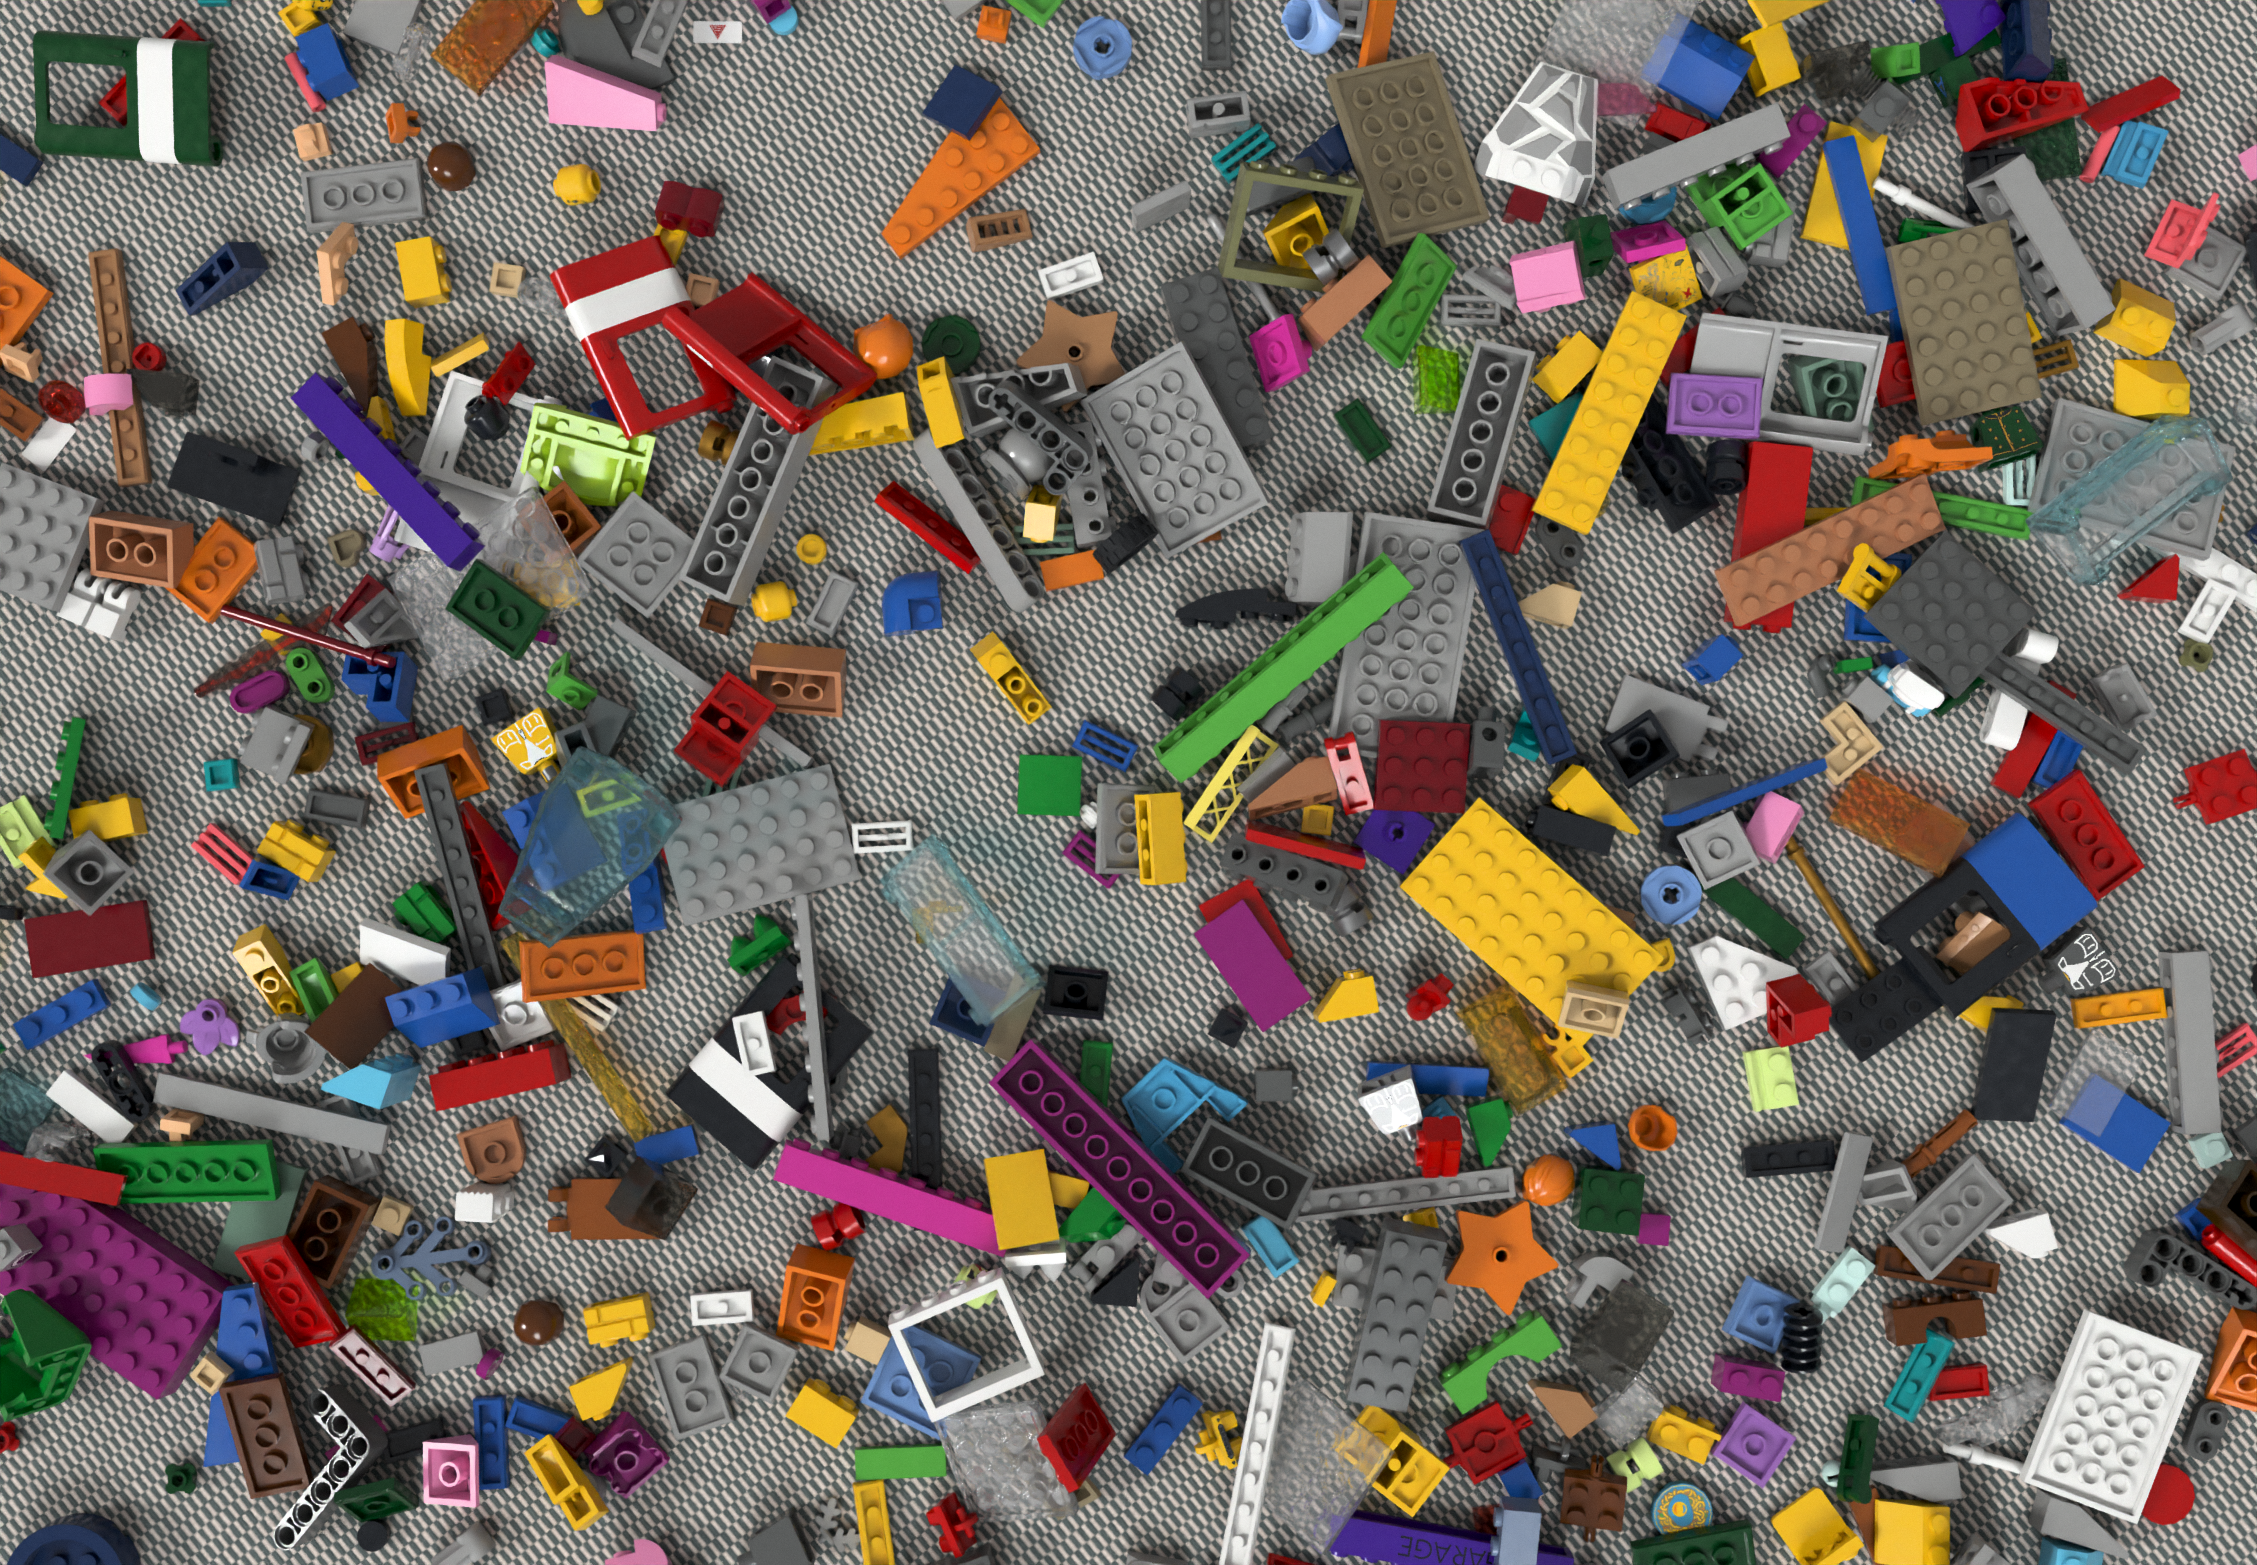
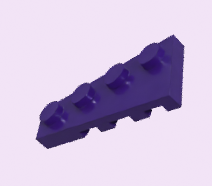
[1936,0,2007,57]

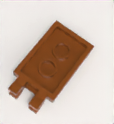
[548,1177,664,1240]

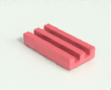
[191,823,254,885]
[2215,1023,2257,1078]

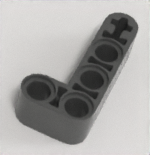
[988,381,1093,495]
[2124,1229,2257,1310]

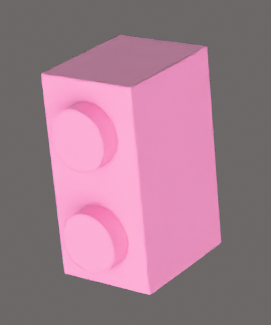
[1742,791,1805,864]

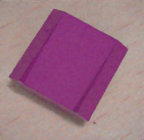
[583,1411,670,1499]

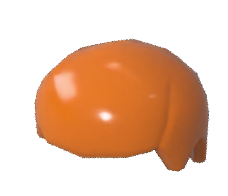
[1627,1104,1678,1151]

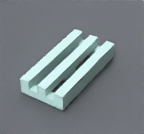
[2002,454,2036,507]

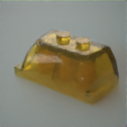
[1455,982,1569,1117]

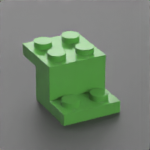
[1685,162,1793,250]

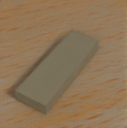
[984,967,1046,1061]

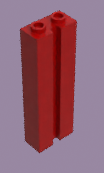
[1724,441,1813,634]

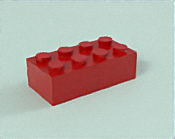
[429,1039,572,1112]

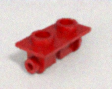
[482,342,536,406]

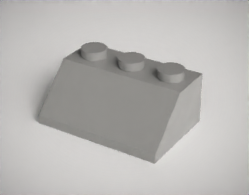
[1285,512,1353,608]

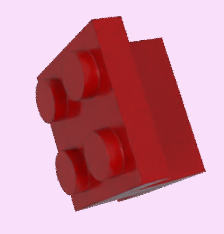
[673,671,777,788]

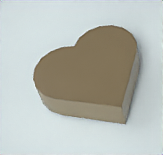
[327,529,367,568]

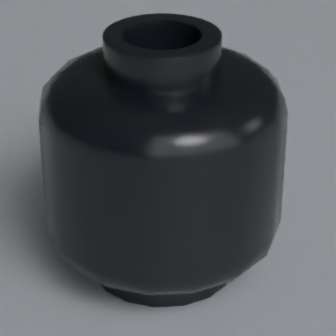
[464,396,510,441]

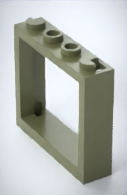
[1218,159,1364,293]

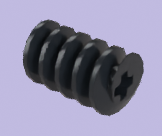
[1781,1303,1823,1374]

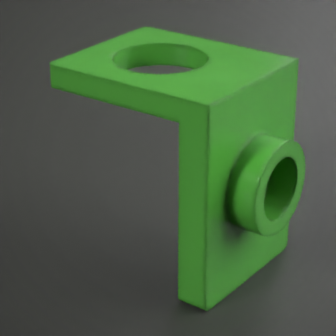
[546,651,598,710]

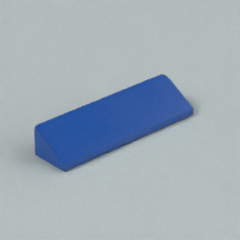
[1366,1061,1489,1097]

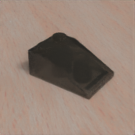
[1570,1278,1674,1393]

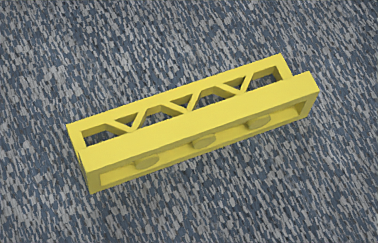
[1183,724,1279,843]

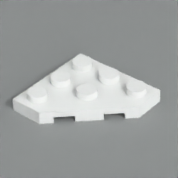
[1687,936,1798,1031]

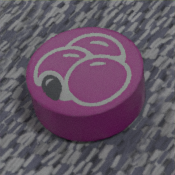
[476,1348,504,1380]

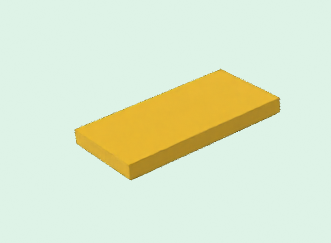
[1799,121,1888,250]

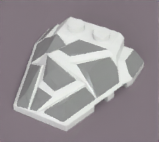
[1473,62,1598,207]

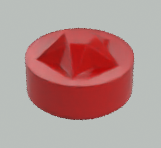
[132,342,167,374]

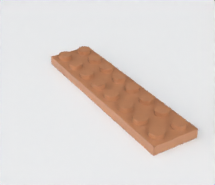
[1714,474,1946,626]

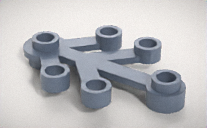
[371,1216,491,1301]

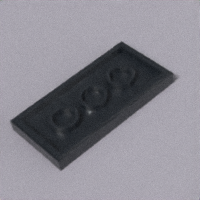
[1971,1008,2057,1122]

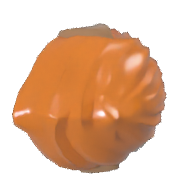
[1522,1154,1575,1206]

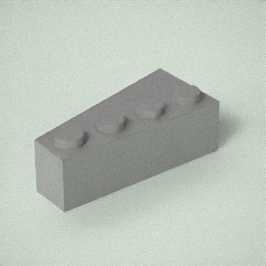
[950,363,1088,438]

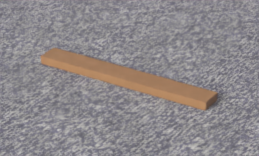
[88,248,152,488]

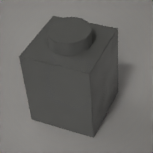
[1254,1067,1298,1102]

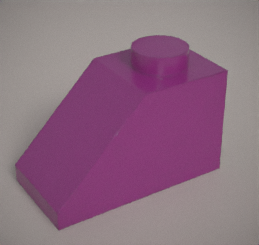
[1756,104,1827,179]

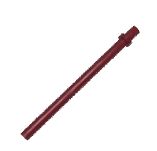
[221,604,396,669]

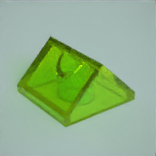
[1412,345,1460,414]
[345,1278,418,1341]

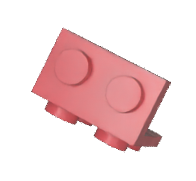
[2144,192,2221,269]

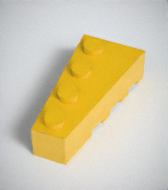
[808,392,915,456]

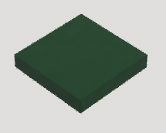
[334,1477,419,1523]

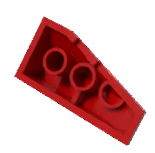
[1955,77,2089,152]
[459,800,543,932]

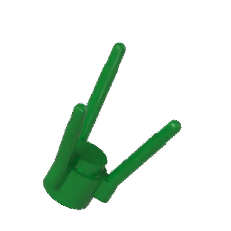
[1897,217,1958,243]

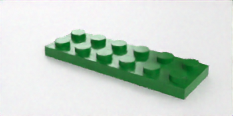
[93,1139,282,1204]

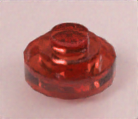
[38,380,86,424]

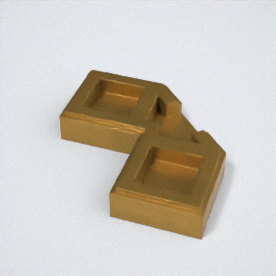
[864,1103,909,1173]

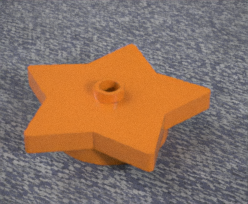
[1444,1200,1559,1315]

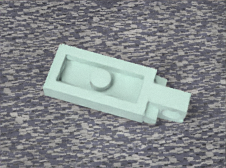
[1810,1246,1876,1325]

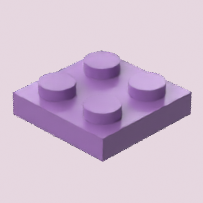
[1710,1401,1796,1488]

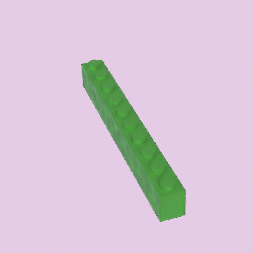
[1153,551,1414,783]

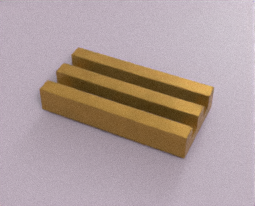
[2033,339,2079,380]

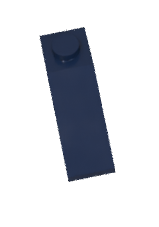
[176,242,269,316]

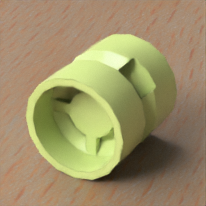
[1606,1436,1664,1494]

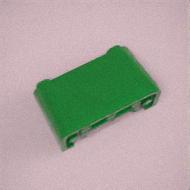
[0,1289,92,1422]

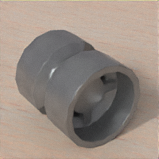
[1302,228,1359,285]
[1325,881,1374,937]

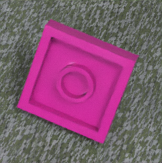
[1610,220,1686,264]
[1249,314,1312,392]

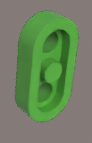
[286,648,335,704]

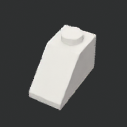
[1982,1208,2058,1258]

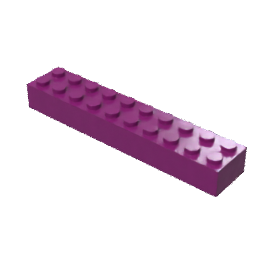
[989,1037,1251,1299]

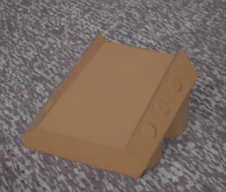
[1935,911,2010,974]

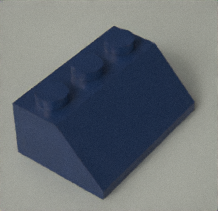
[1999,0,2054,83]

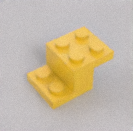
[1334,1405,1450,1518]

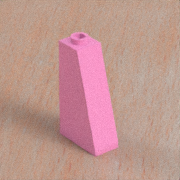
[545,55,667,131]

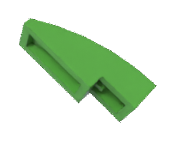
[289,958,339,1024]

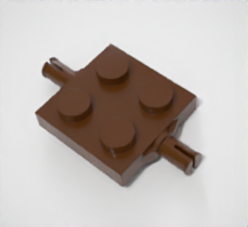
[1560,1454,1627,1543]

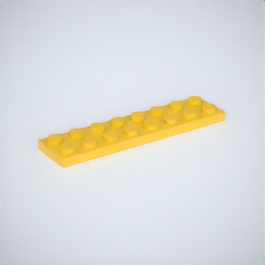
[1532,291,1687,535]

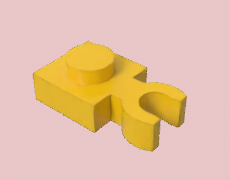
[1540,1023,1594,1079]

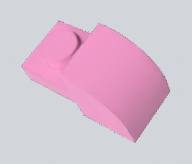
[84,374,133,416]
[605,1539,673,1565]

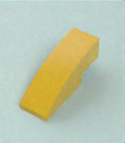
[385,318,431,417]
[524,1434,609,1531]

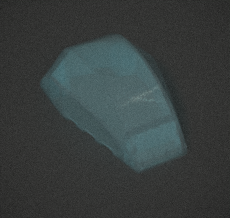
[498,746,683,948]

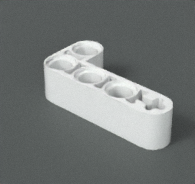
[1980,628,2059,751]

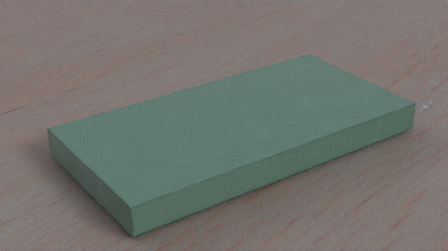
[212,1159,309,1281]

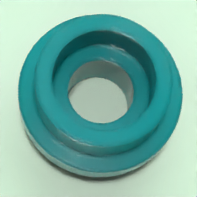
[531,28,560,58]

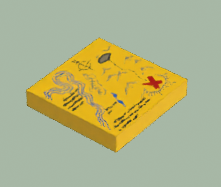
[1629,244,1703,311]

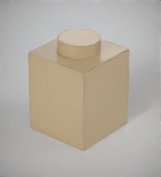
[843,1316,892,1365]

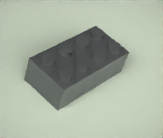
[1181,1117,1320,1230]

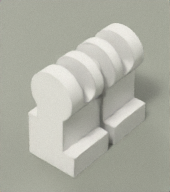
[57,568,141,642]

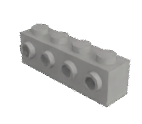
[1057,421,1117,549]

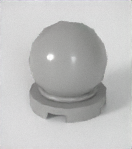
[980,428,1055,500]

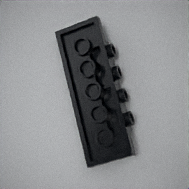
[1580,372,1721,534]

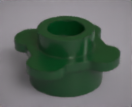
[165,1463,197,1494]

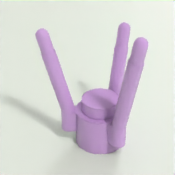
[369,504,410,563]

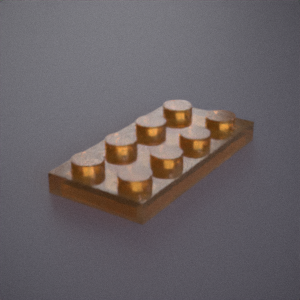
[430,0,555,97]
[1828,768,1971,878]

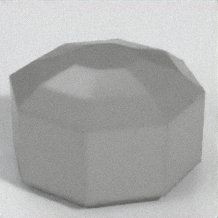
[301,431,329,463]

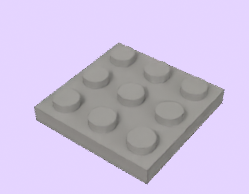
[575,491,694,618]

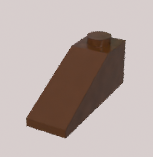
[321,316,378,414]

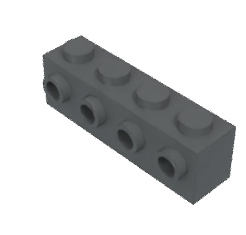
[1219,832,1349,913]

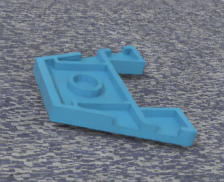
[1121,1056,1248,1173]

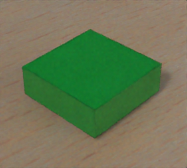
[1833,657,1873,674]

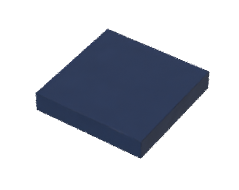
[922,65,1003,141]

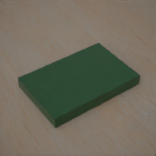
[445,558,552,661]

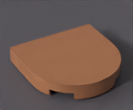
[456,1115,527,1184]

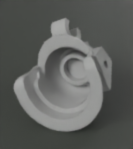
[245,1012,326,1084]

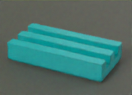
[1211,122,1276,184]

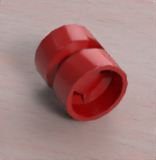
[811,1202,867,1252]

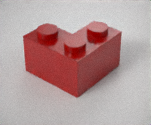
[1766,974,1832,1048]

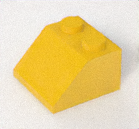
[2093,278,2176,357]
[1313,968,1379,1023]
[1874,1499,1950,1565]

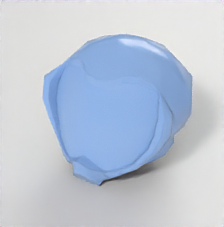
[1281,0,1343,55]

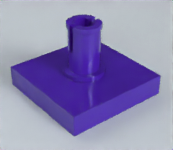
[1352,809,1436,875]

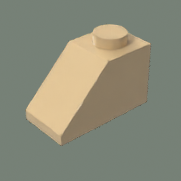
[1518,581,1582,629]

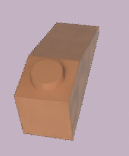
[1248,756,1337,821]

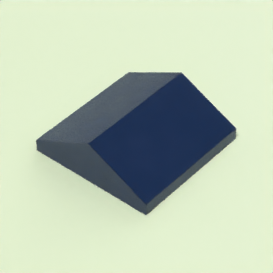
[929,968,1008,1047]

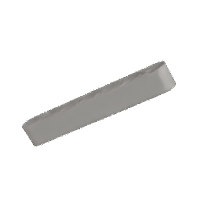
[913,426,1044,613]

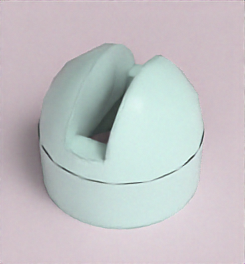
[1821,1460,1841,1487]

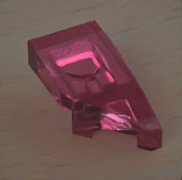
[1597,83,1657,117]

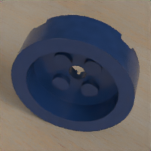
[7,1513,141,1565]

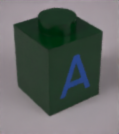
[1929,55,1979,109]

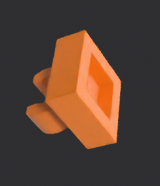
[976,5,1012,44]
[385,103,421,143]

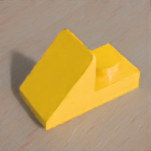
[18,836,68,899]

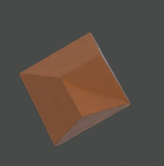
[517,480,602,565]

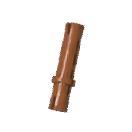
[1901,1109,1978,1180]

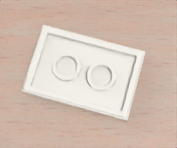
[360,918,451,985]

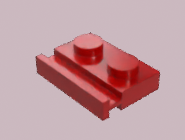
[1489,485,1536,556]

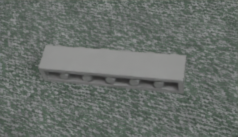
[1602,102,1791,211]
[2158,950,2223,1135]

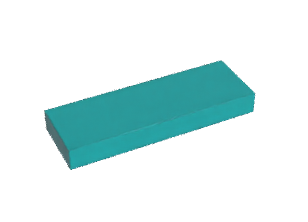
[1883,1327,1956,1423]

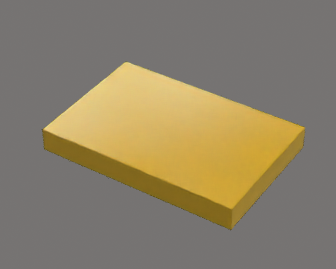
[983,1149,1060,1251]

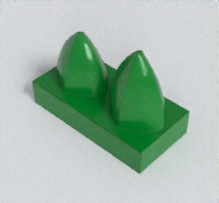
[727,914,793,977]

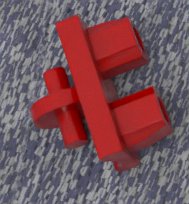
[1405,973,1454,1021]
[926,1492,979,1558]

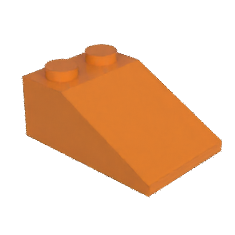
[776,1243,855,1351]
[2204,1306,2257,1412]

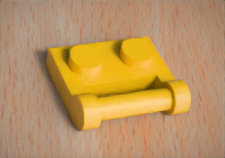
[1837,543,1901,613]

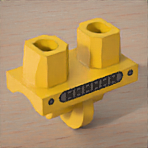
[1194,1409,1243,1470]

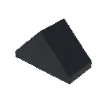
[1090,1254,1140,1307]

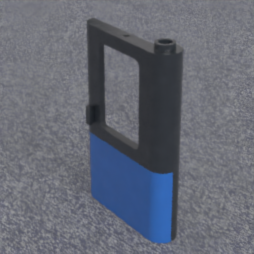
[1873,813,2098,1019]

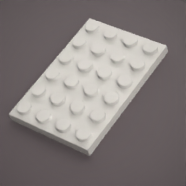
[2019,1309,2203,1524]

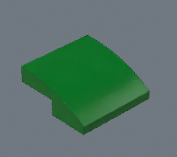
[1017,755,1082,817]

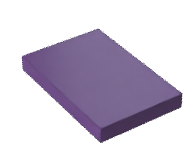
[1666,373,1763,440]

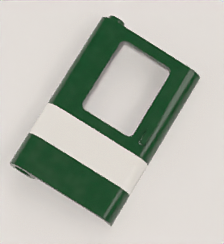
[33,30,223,167]

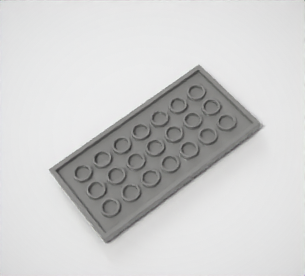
[1328,512,1484,758]

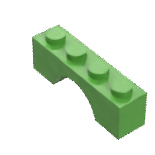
[1438,1310,1562,1415]

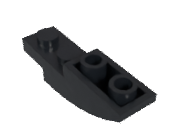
[1175,588,1297,630]

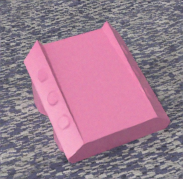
[1509,241,1586,314]

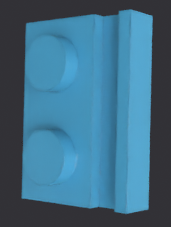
[2100,120,2169,189]

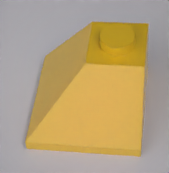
[1262,193,1329,270]
[2113,359,2190,421]

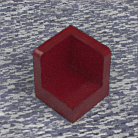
[1501,184,1550,225]

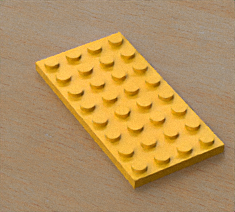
[1399,796,1664,1047]

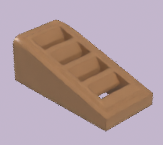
[966,209,1033,253]

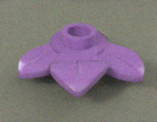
[180,998,240,1055]

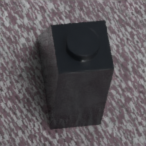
[1525,805,1617,856]

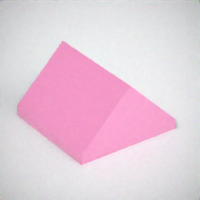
[423,1434,479,1507]

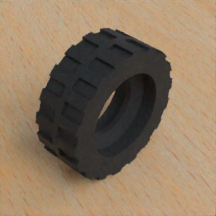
[1092,513,1158,574]

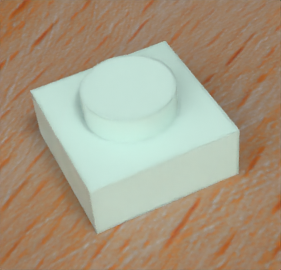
[2188,1131,2233,1169]

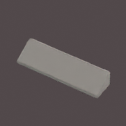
[1814,1131,1873,1253]

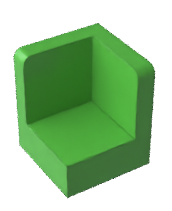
[1871,42,1920,79]

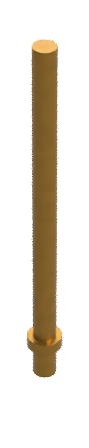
[1785,835,1880,980]

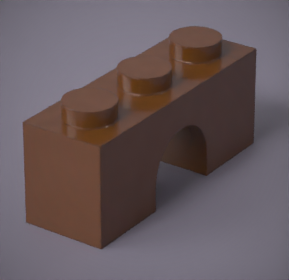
[1882,1290,1987,1346]

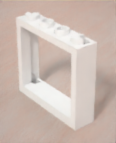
[888,1267,1045,1422]

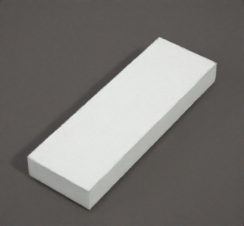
[46,1069,139,1143]

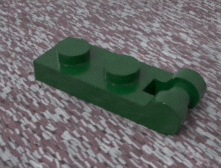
[1836,1414,1879,1504]

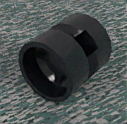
[1706,439,1746,495]
[1149,666,1205,723]

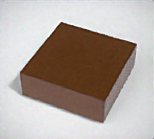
[698,598,738,636]

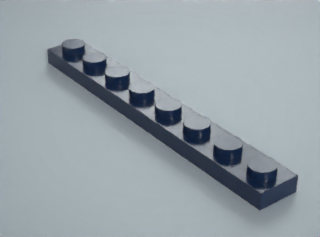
[1459,529,1577,765]

